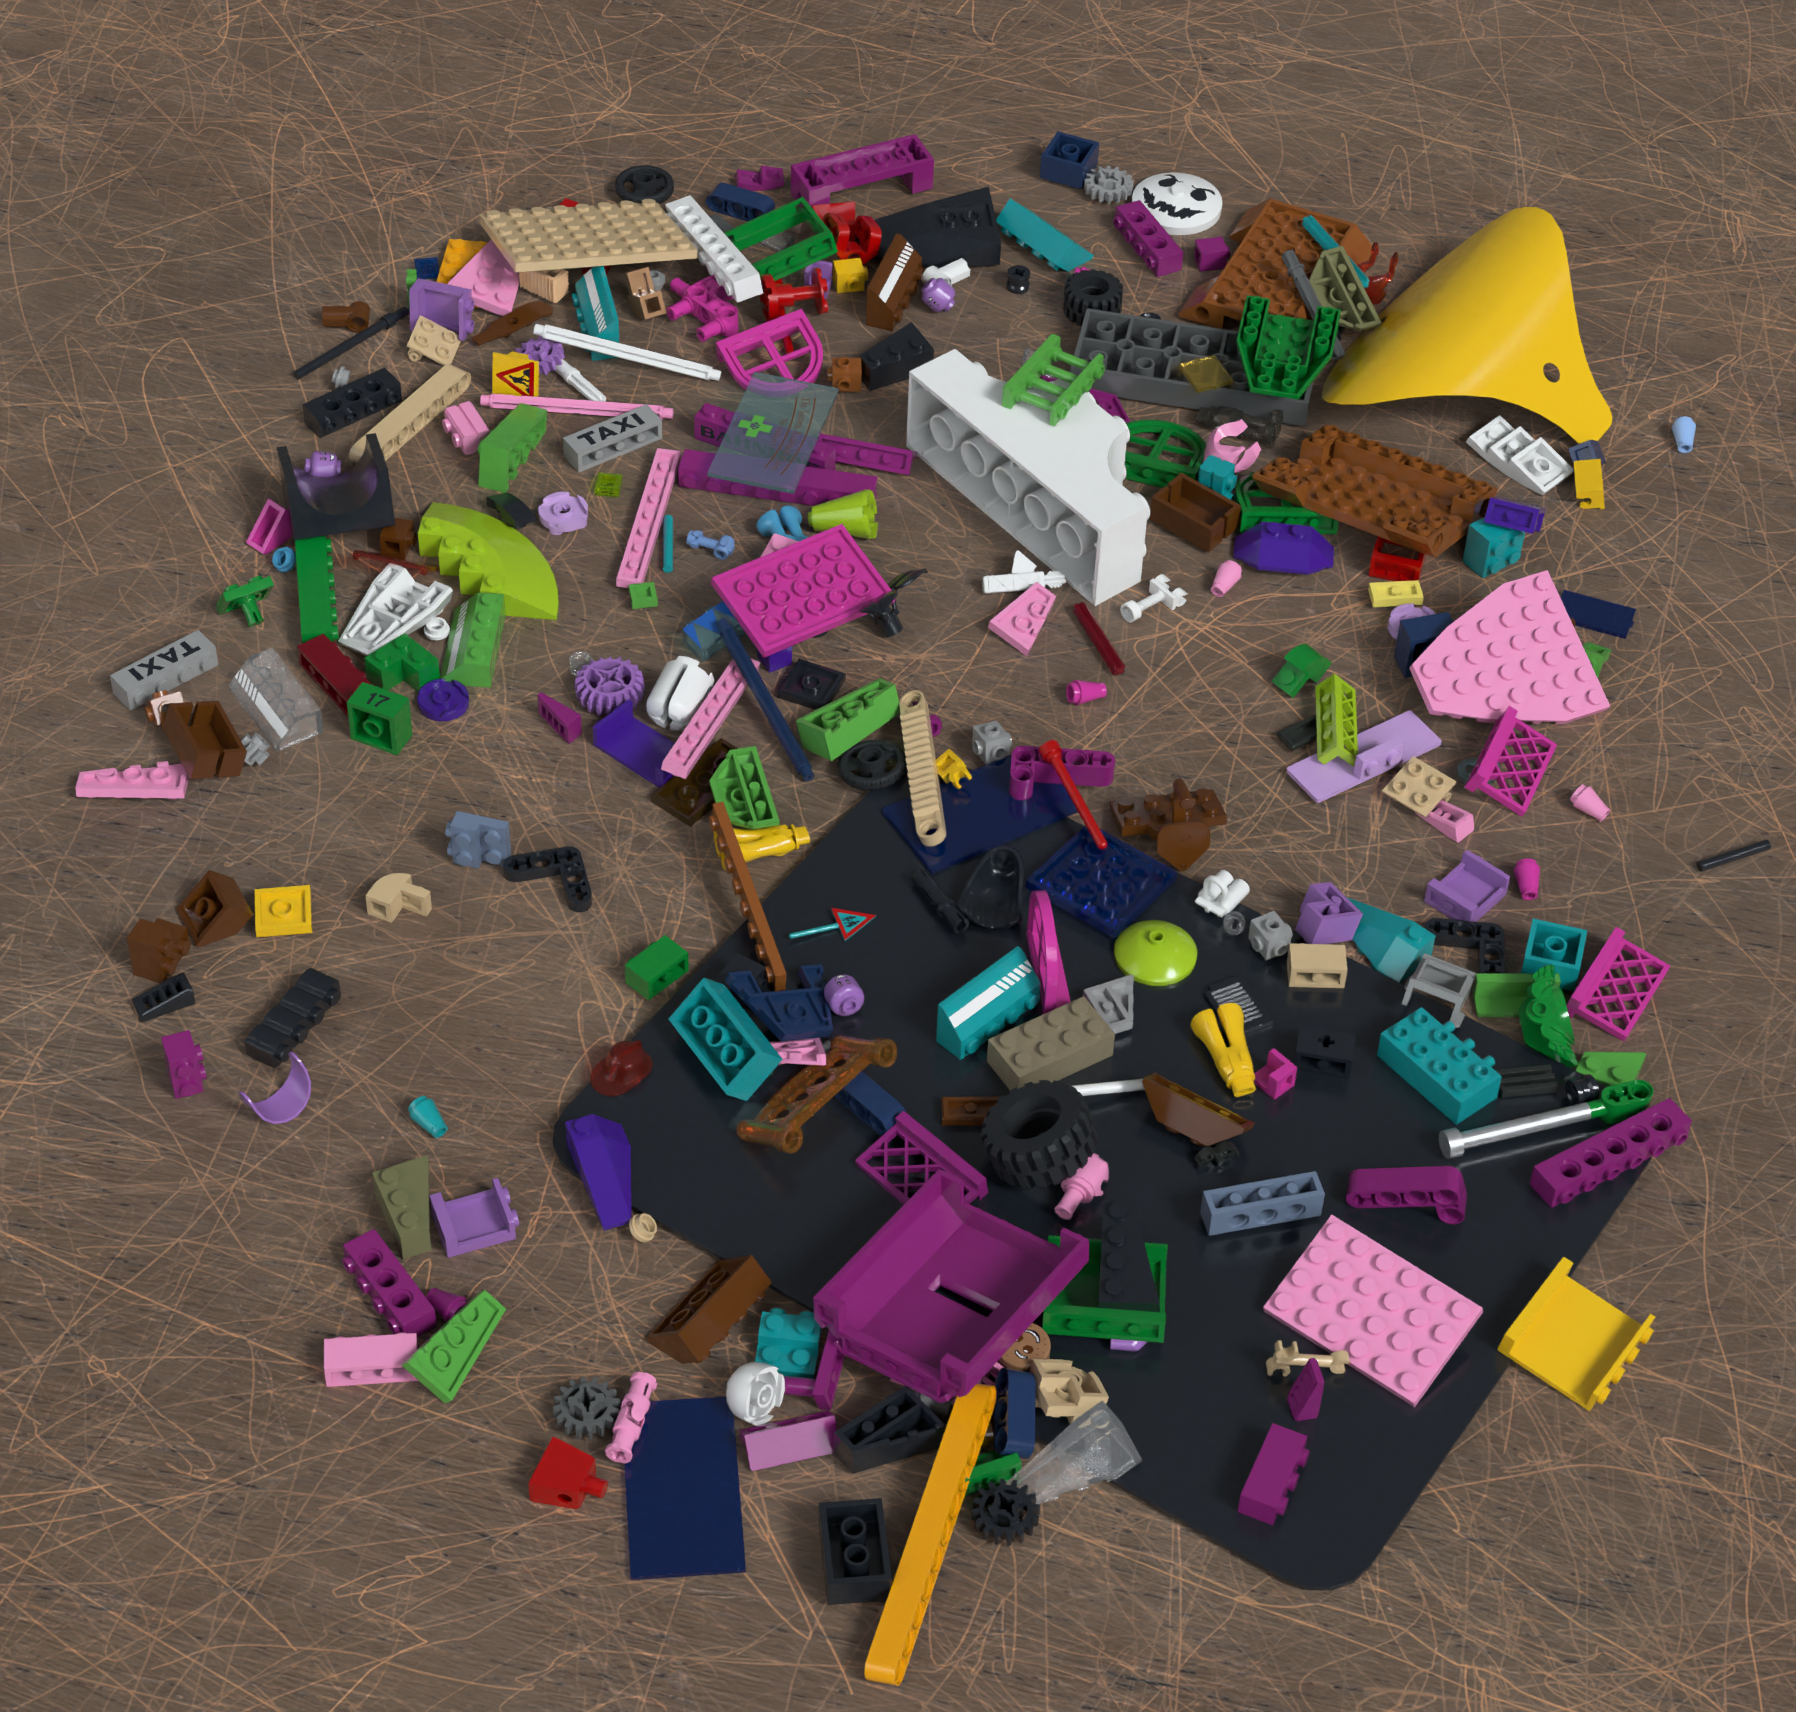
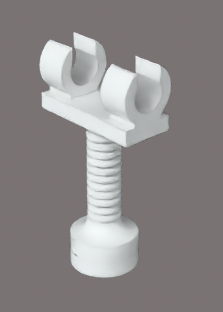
[1120,574,1187,623]

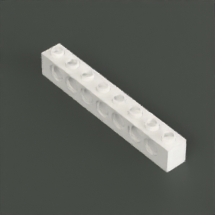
[665,195,763,303]

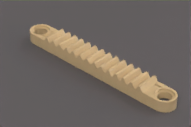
[899,690,946,846]

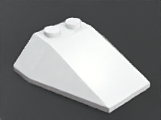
[338,562,453,656]

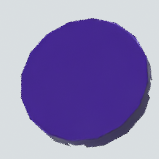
[417,679,469,721]

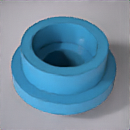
[272,547,296,572]

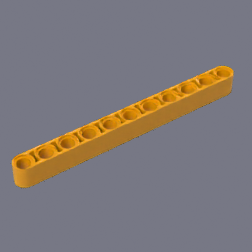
[865,1383,996,1686]

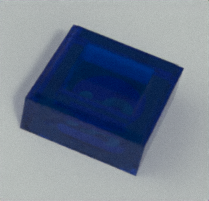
[414,257,439,279]

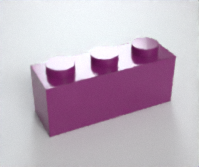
[1238,1423,1310,1525]

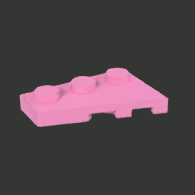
[988,582,1056,656]

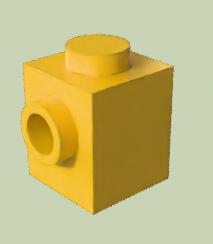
[833,258,868,293]

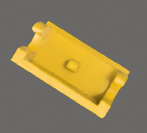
[1574,459,1605,510]

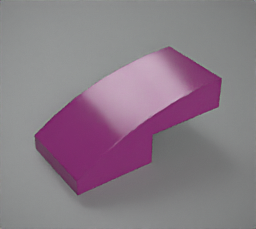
[735,165,785,191]

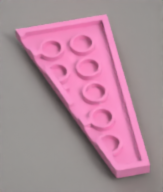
[447,239,520,316]

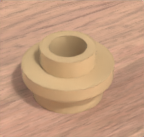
[629,1213,657,1243]

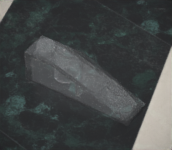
[1006,1400,1142,1504]

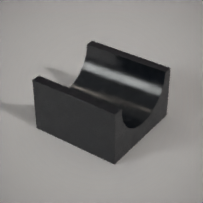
[277,433,395,540]

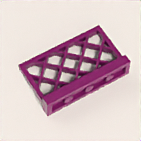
[855,1111,988,1204]

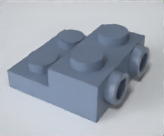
[445,811,511,869]

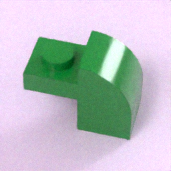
[1272,644,1332,698]

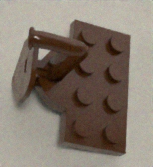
[1110,778,1227,871]

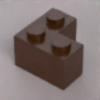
[127,918,191,984]

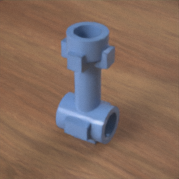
[686,530,735,560]

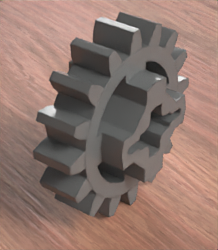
[553,1376,620,1440]

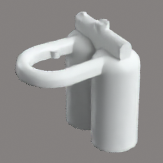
[1195,870,1250,917]

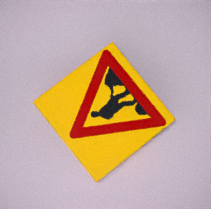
[492,351,539,397]

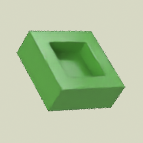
[629,582,658,609]

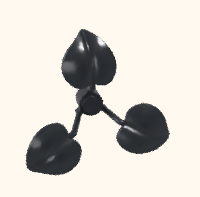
[858,568,928,638]

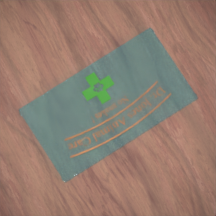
[707,372,839,494]

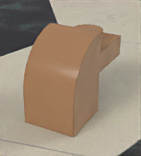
[624,266,666,319]

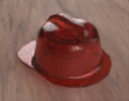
[590,1040,653,1096]

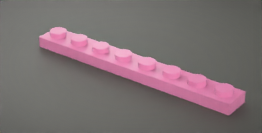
[616,448,681,588]
[661,658,760,779]

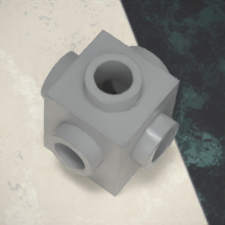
[972,720,1012,764]
[1248,911,1293,960]

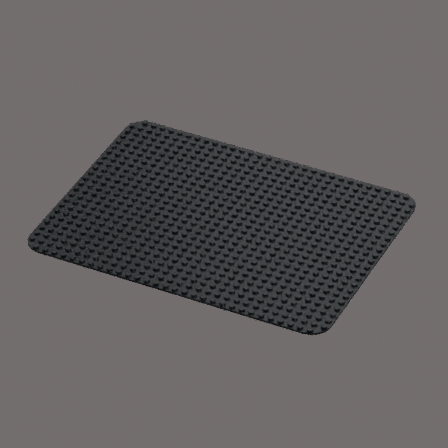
[553,758,1652,1591]

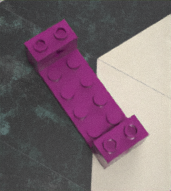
[791,134,934,208]

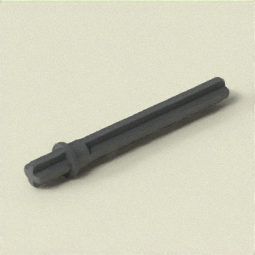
[1282,250,1345,360]

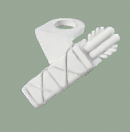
[982,550,1066,594]

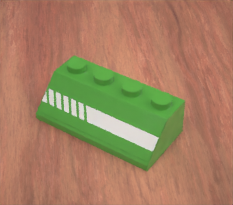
[440,592,505,688]

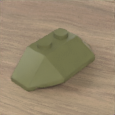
[1309,246,1381,331]

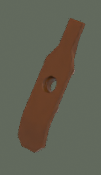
[472,301,553,346]

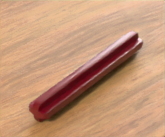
[1073,602,1125,676]

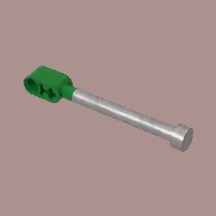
[1439,1080,1654,1159]

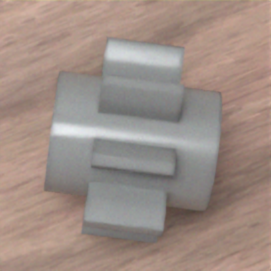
[241,733,270,766]

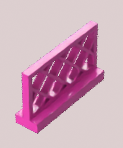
[1464,705,1557,817]
[1566,927,1671,1041]

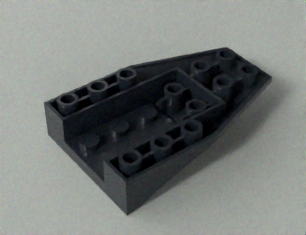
[856,186,1001,268]

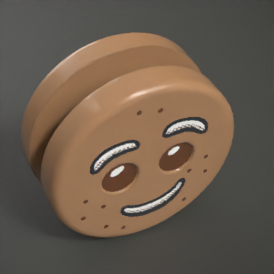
[997,1323,1051,1372]

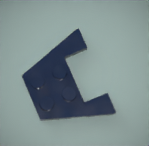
[725,964,833,1042]

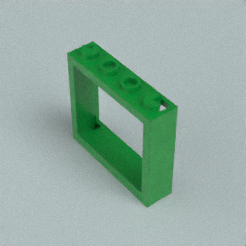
[724,197,838,281]

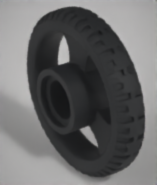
[615,165,674,204]
[838,739,907,790]

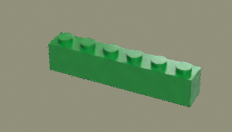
[295,535,339,643]

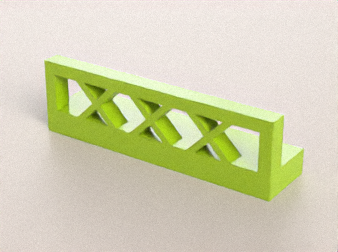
[1315,673,1358,766]

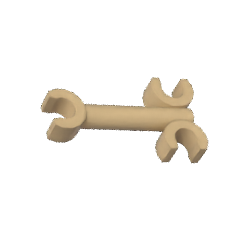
[1266,1340,1350,1376]

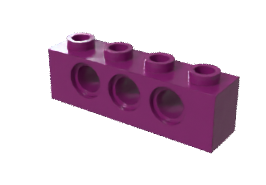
[1113,200,1183,277]
[342,1229,437,1337]

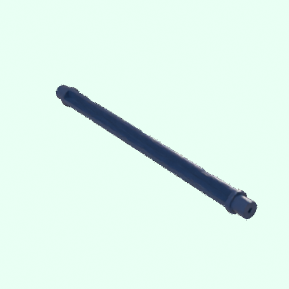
[716,618,814,782]

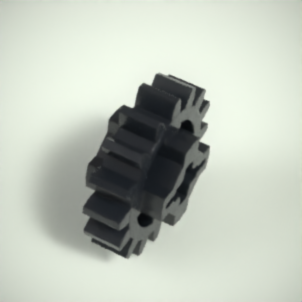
[972,1479,1040,1546]

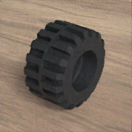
[1063,269,1123,326]

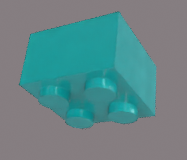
[1463,517,1525,579]
[1521,919,1588,992]

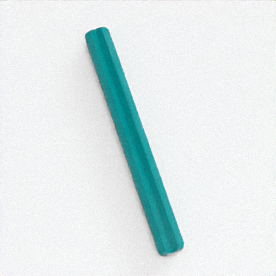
[1302,215,1370,288]

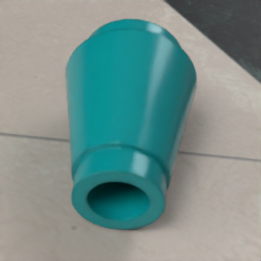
[408,1096,448,1139]

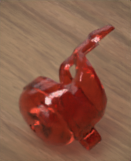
[1357,242,1399,305]

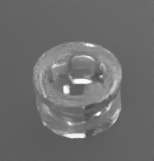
[569,652,592,676]

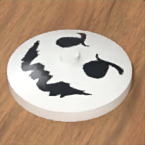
[1132,172,1222,235]

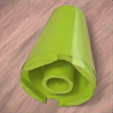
[808,489,878,539]

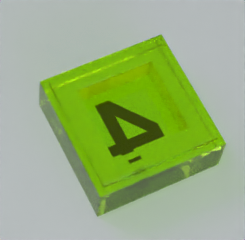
[595,473,623,497]

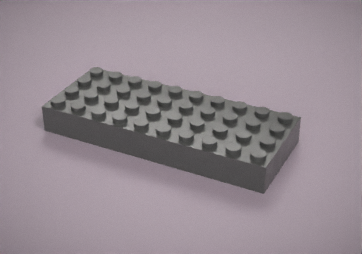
[1070,308,1315,426]

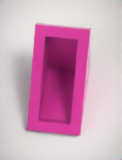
[246,498,292,555]

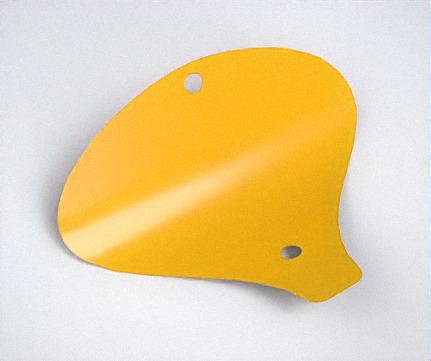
[1322,207,1612,444]

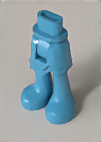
[756,506,808,541]

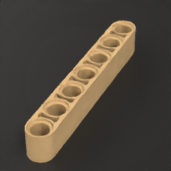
[349,364,471,464]

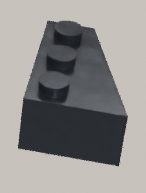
[859,322,934,391]
[833,1386,946,1474]

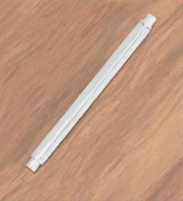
[533,324,722,381]

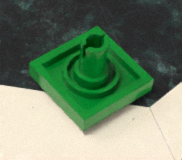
[216,576,274,627]

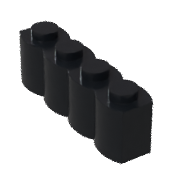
[245,968,341,1068]

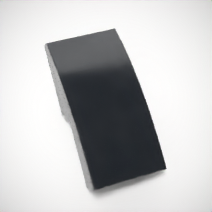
[486,492,536,528]

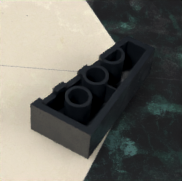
[1099,1200,1160,1312]

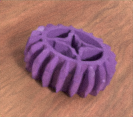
[574,656,645,716]

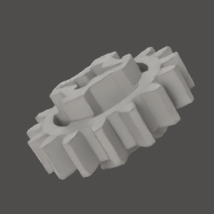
[1084,165,1134,204]

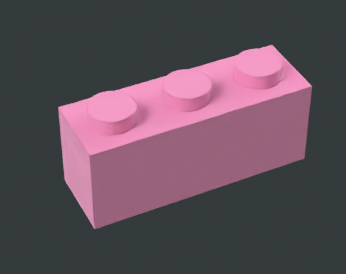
[324,1333,419,1387]

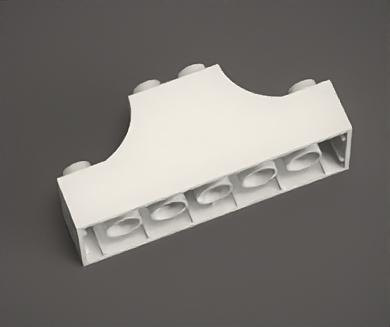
[906,349,1150,606]

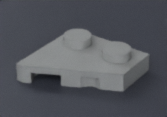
[1083,974,1134,1034]

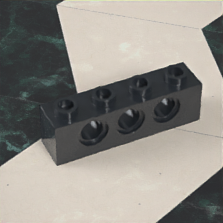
[302,367,402,438]

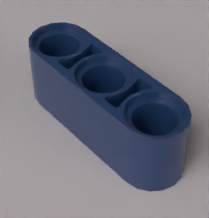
[706,182,775,222]
[830,1066,906,1136]
[994,1367,1036,1459]

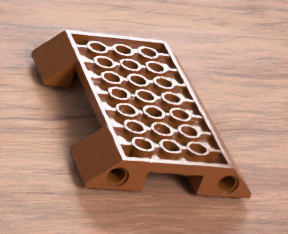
[1179,199,1374,329]
[1253,425,1498,558]

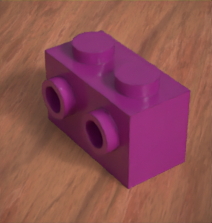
[161,1030,207,1099]

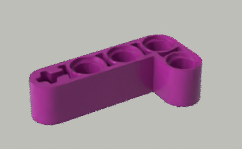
[1009,746,1116,800]
[1346,1166,1467,1224]

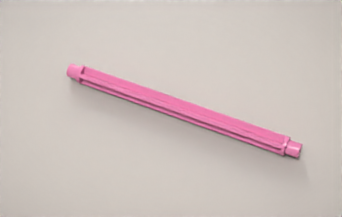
[480,393,674,420]

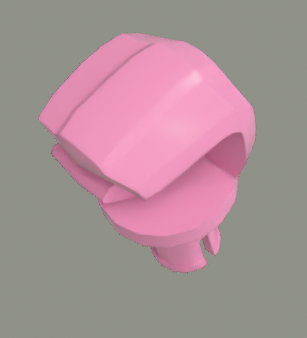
[1055,1153,1109,1220]

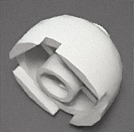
[726,1362,785,1426]

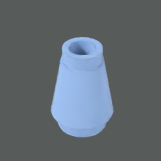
[1672,416,1696,453]

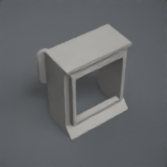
[1401,953,1476,1028]

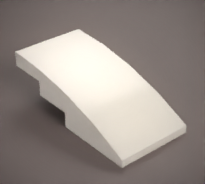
[1466,415,1574,495]

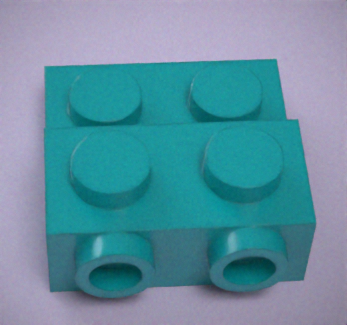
[755,1308,822,1379]

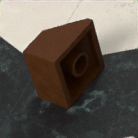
[176,870,254,947]

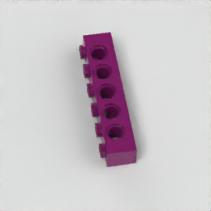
[1530,1098,1692,1208]

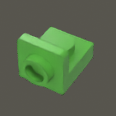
[1583,641,1611,678]

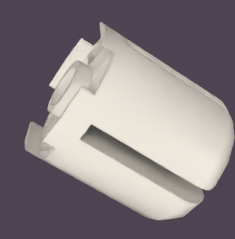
[646,656,714,731]

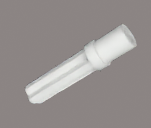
[555,359,606,401]

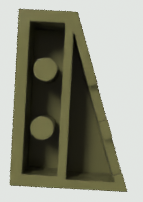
[372,1155,431,1260]

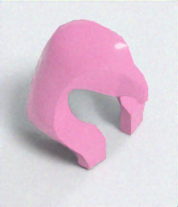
[1203,419,1261,474]

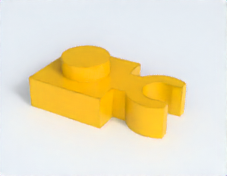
[936,749,972,789]

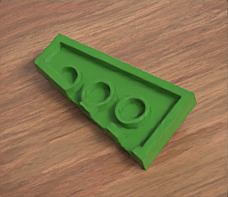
[401,1290,506,1403]

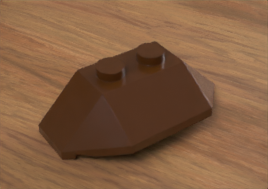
[1142,1072,1255,1146]

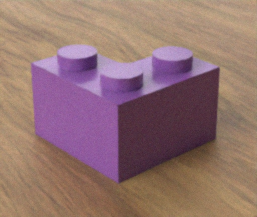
[1295,882,1363,944]

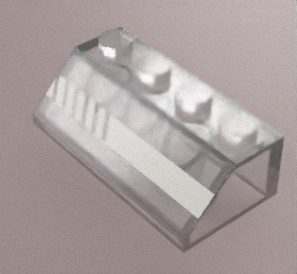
[228,647,323,752]

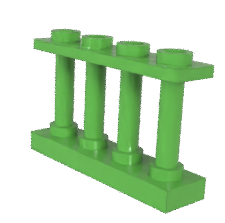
[1002,334,1105,426]

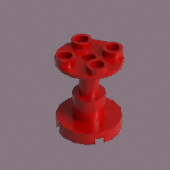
[760,268,828,322]

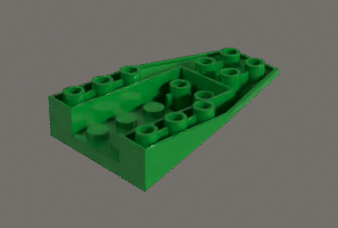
[1236,295,1341,400]

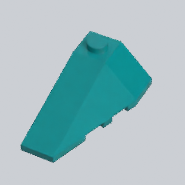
[1346,897,1436,984]

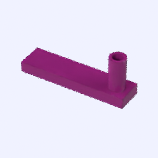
[784,1330,845,1411]

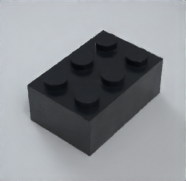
[818,1498,892,1605]

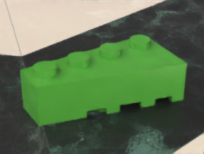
[478,403,547,493]
[796,678,900,761]

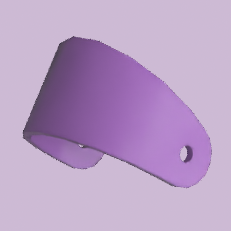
[239,1051,311,1124]

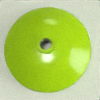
[1114,920,1197,986]

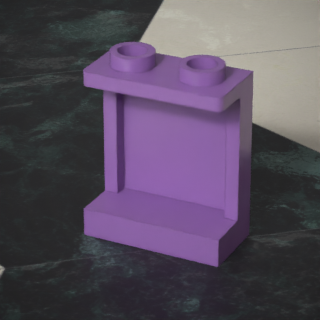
[409,278,474,341]
[1424,850,1510,922]
[429,1178,519,1258]

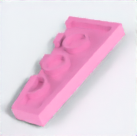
[75,761,189,799]

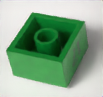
[347,682,413,755]

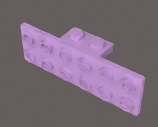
[1286,710,1442,803]

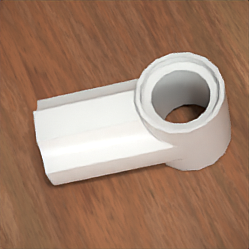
[921,258,970,286]

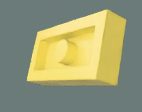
[1368,580,1424,607]

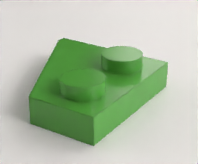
[1576,1052,1646,1086]

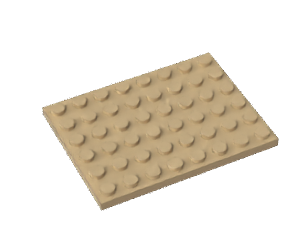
[479,199,697,272]

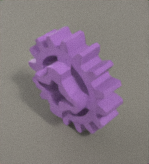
[515,336,565,375]

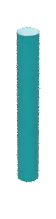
[663,515,673,573]

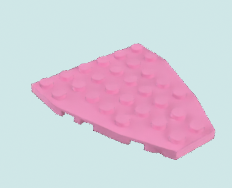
[1409,570,1611,724]

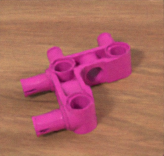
[666,267,739,342]

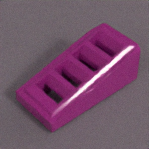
[537,692,582,744]
[1287,1358,1325,1421]

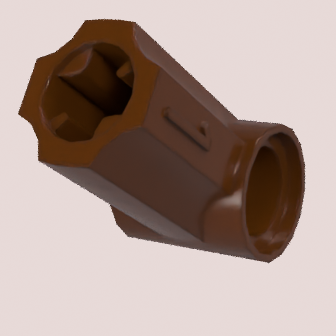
[322,301,371,333]

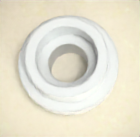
[424,617,450,641]

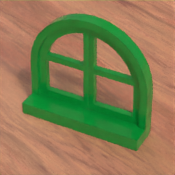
[1124,420,1206,488]
[1234,471,1339,534]

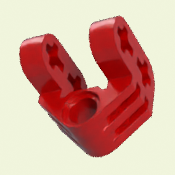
[823,213,882,265]

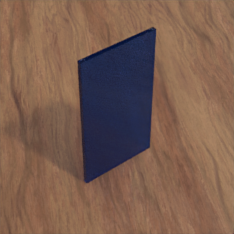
[882,755,1078,874]
[621,1397,746,1580]

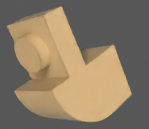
[366,873,432,923]

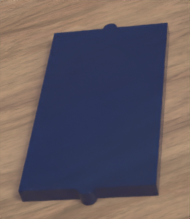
[1561,590,1636,639]

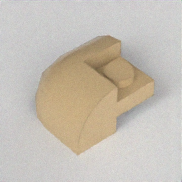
[1030,1359,1109,1426]

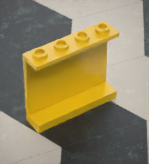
[1497,1257,1655,1412]

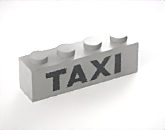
[563,404,662,473]
[110,630,218,711]

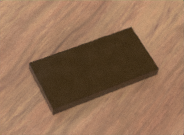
[650,738,738,827]

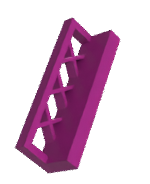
[817,433,918,475]

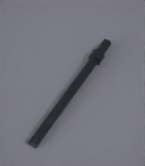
[293,306,409,380]

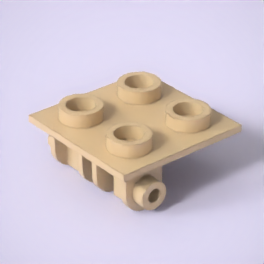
[406,315,461,366]
[1382,756,1457,818]

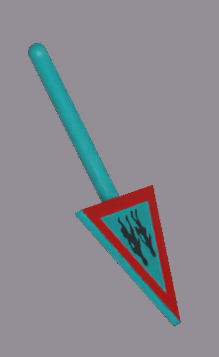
[789,908,876,941]

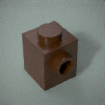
[379,517,417,559]

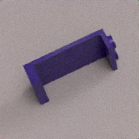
[1484,496,1546,534]
[593,699,675,788]

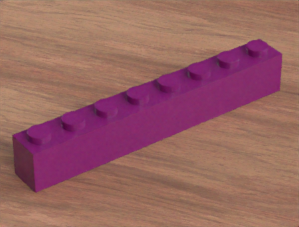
[678,449,878,506]

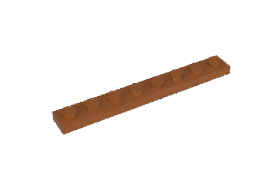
[709,802,787,991]

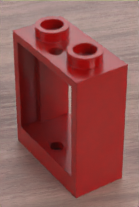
[1368,536,1426,581]

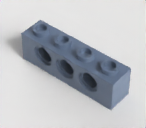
[1200,1171,1325,1236]

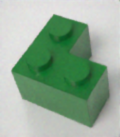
[365,633,440,692]

